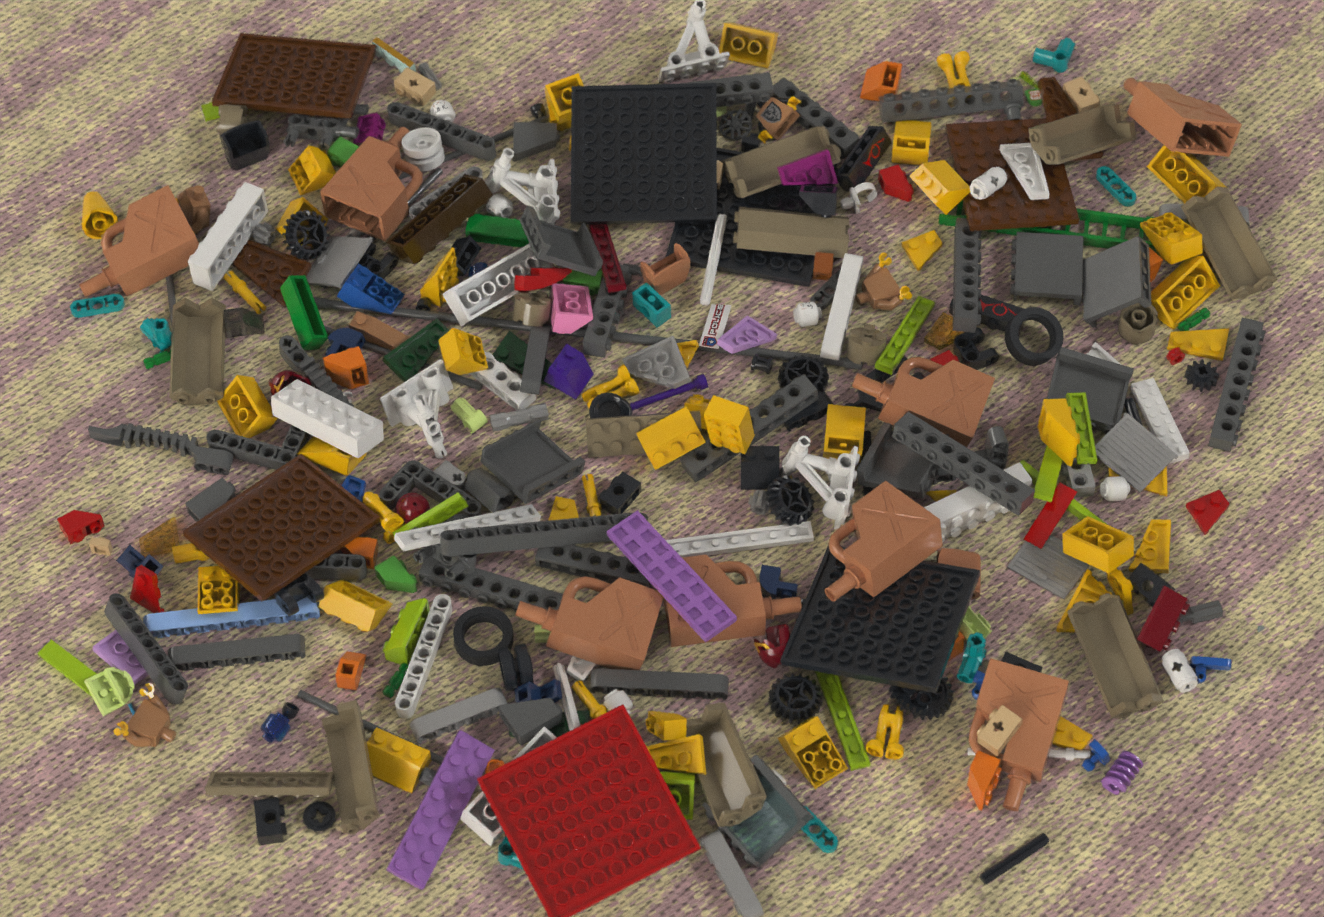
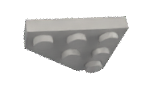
[622,336,692,389]

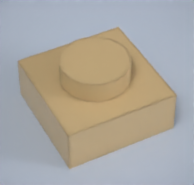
[89,537,113,556]

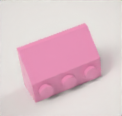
[549,283,593,334]

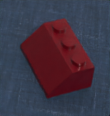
[1137,586,1190,653]

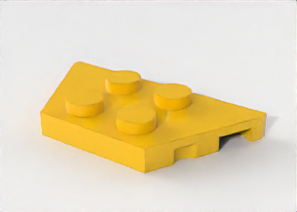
[1056,569,1113,633]

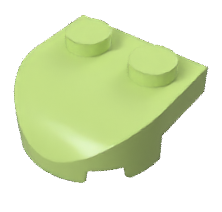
[960,606,992,640]
[84,667,134,716]

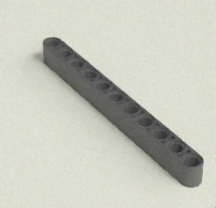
[440,512,648,557]

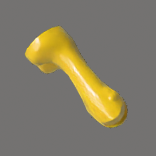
[937,51,971,99]
[582,364,640,408]
[363,491,404,544]
[866,704,904,760]

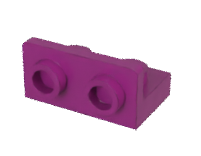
[353,112,386,147]

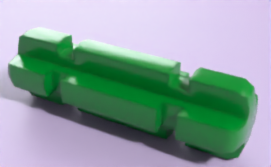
[1178,307,1210,331]
[143,349,171,369]
[382,663,409,698]

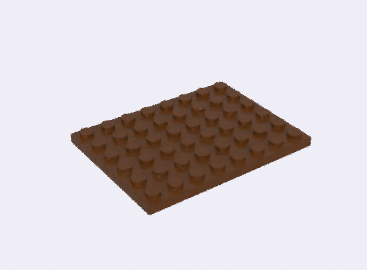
[212,33,376,119]
[945,118,1079,231]
[183,454,380,602]

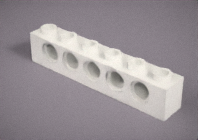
[438,341,536,410]

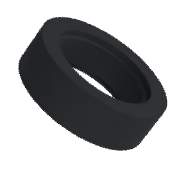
[1004,307,1064,366]
[453,606,514,666]

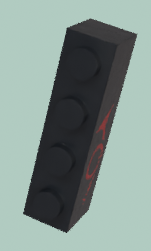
[836,126,892,192]
[949,295,1026,336]

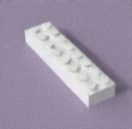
[1130,378,1190,464]

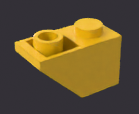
[646,711,687,741]

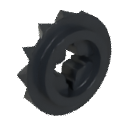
[303,801,336,833]

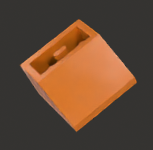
[860,61,902,102]
[323,346,369,390]
[967,750,1002,810]

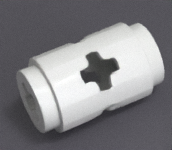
[970,167,1007,200]
[1162,649,1198,693]

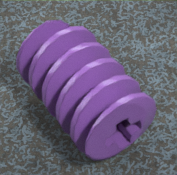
[1101,751,1144,795]

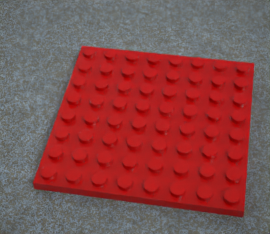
[477,704,701,917]

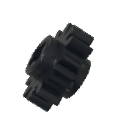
[1184,359,1219,392]

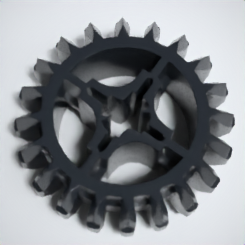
[282,210,330,260]
[778,354,829,397]
[765,475,815,526]
[769,672,823,725]

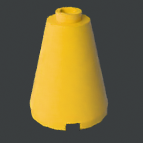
[81,191,118,239]

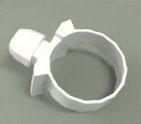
[840,182,877,214]

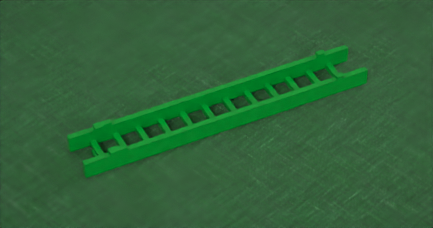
[938,200,1160,256]

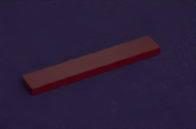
[589,224,626,293]

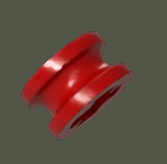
[1166,347,1185,365]

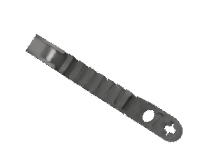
[279,335,354,407]
[88,423,234,475]

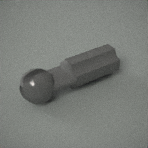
[1179,600,1223,625]

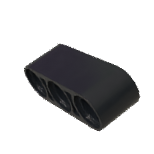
[783,392,834,432]

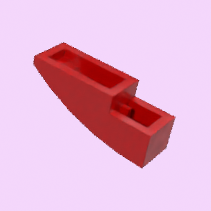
[514,268,572,291]

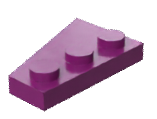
[777,149,838,185]

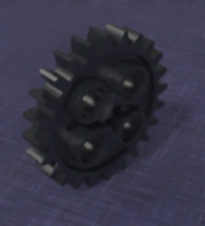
[889,677,954,720]

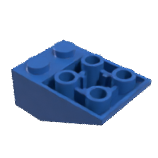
[336,264,405,314]

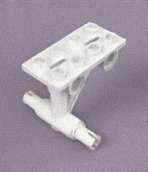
[658,0,730,84]
[485,148,560,224]
[380,359,453,459]
[779,436,860,529]

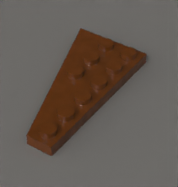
[1038,77,1104,162]
[231,240,312,308]

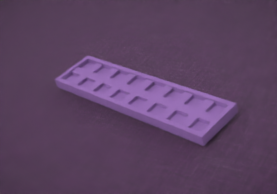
[607,510,737,643]
[386,730,495,890]

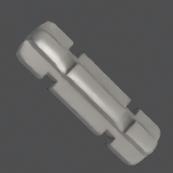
[419,62,442,91]

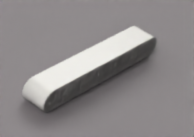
[820,253,864,361]
[395,594,452,719]

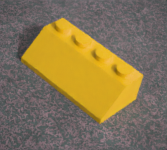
[1147,145,1226,203]
[1151,256,1220,330]

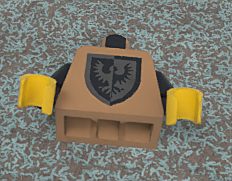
[756,96,801,144]

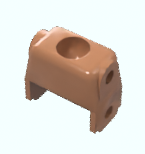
[640,243,690,295]
[936,548,981,600]

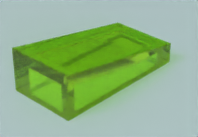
[1019,71,1039,89]

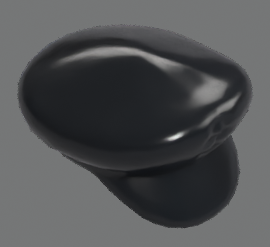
[589,393,632,418]

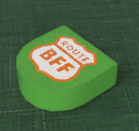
[1025,88,1043,106]

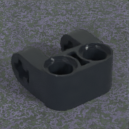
[355,242,399,279]
[953,327,1000,370]
[275,573,324,616]

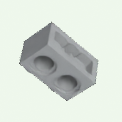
[1061,458,1096,498]

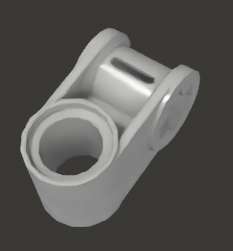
[433,460,467,492]

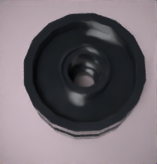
[497,643,534,692]

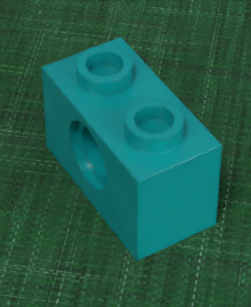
[632,282,671,328]

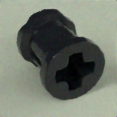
[751,354,774,375]

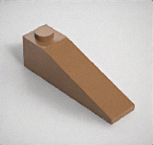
[349,311,410,350]

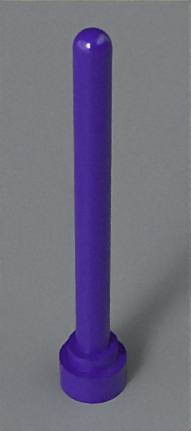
[630,374,708,411]

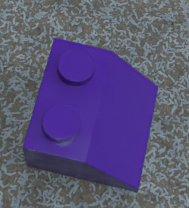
[544,344,594,400]

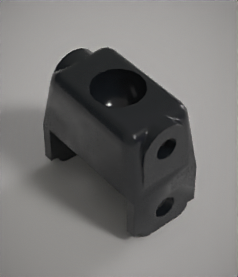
[220,120,270,170]

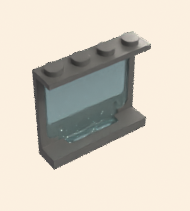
[702,755,813,868]

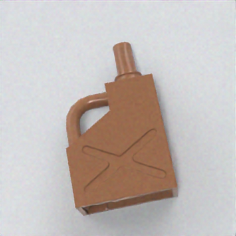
[1123,78,1242,157]
[320,127,423,241]
[79,185,199,297]
[851,357,995,448]
[825,481,943,602]
[663,554,802,647]
[515,576,664,670]
[968,658,1069,811]

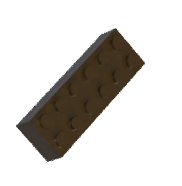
[386,174,493,264]

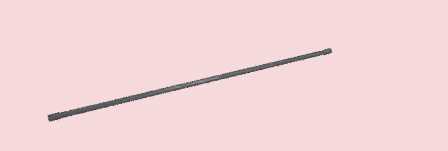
[314,297,863,370]

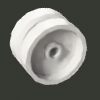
[402,127,445,172]

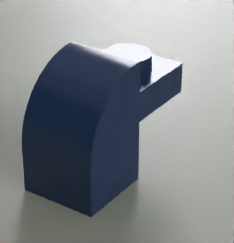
[325,328,366,357]
[116,545,164,578]
[759,565,798,599]
[514,679,562,703]

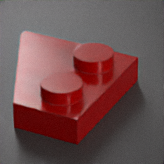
[1185,489,1230,535]
[130,564,164,613]

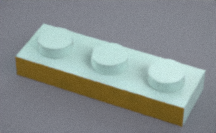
[372,37,416,73]

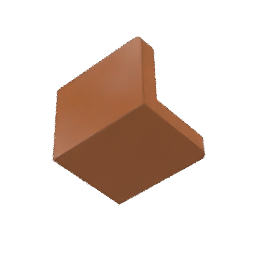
[812,252,834,280]

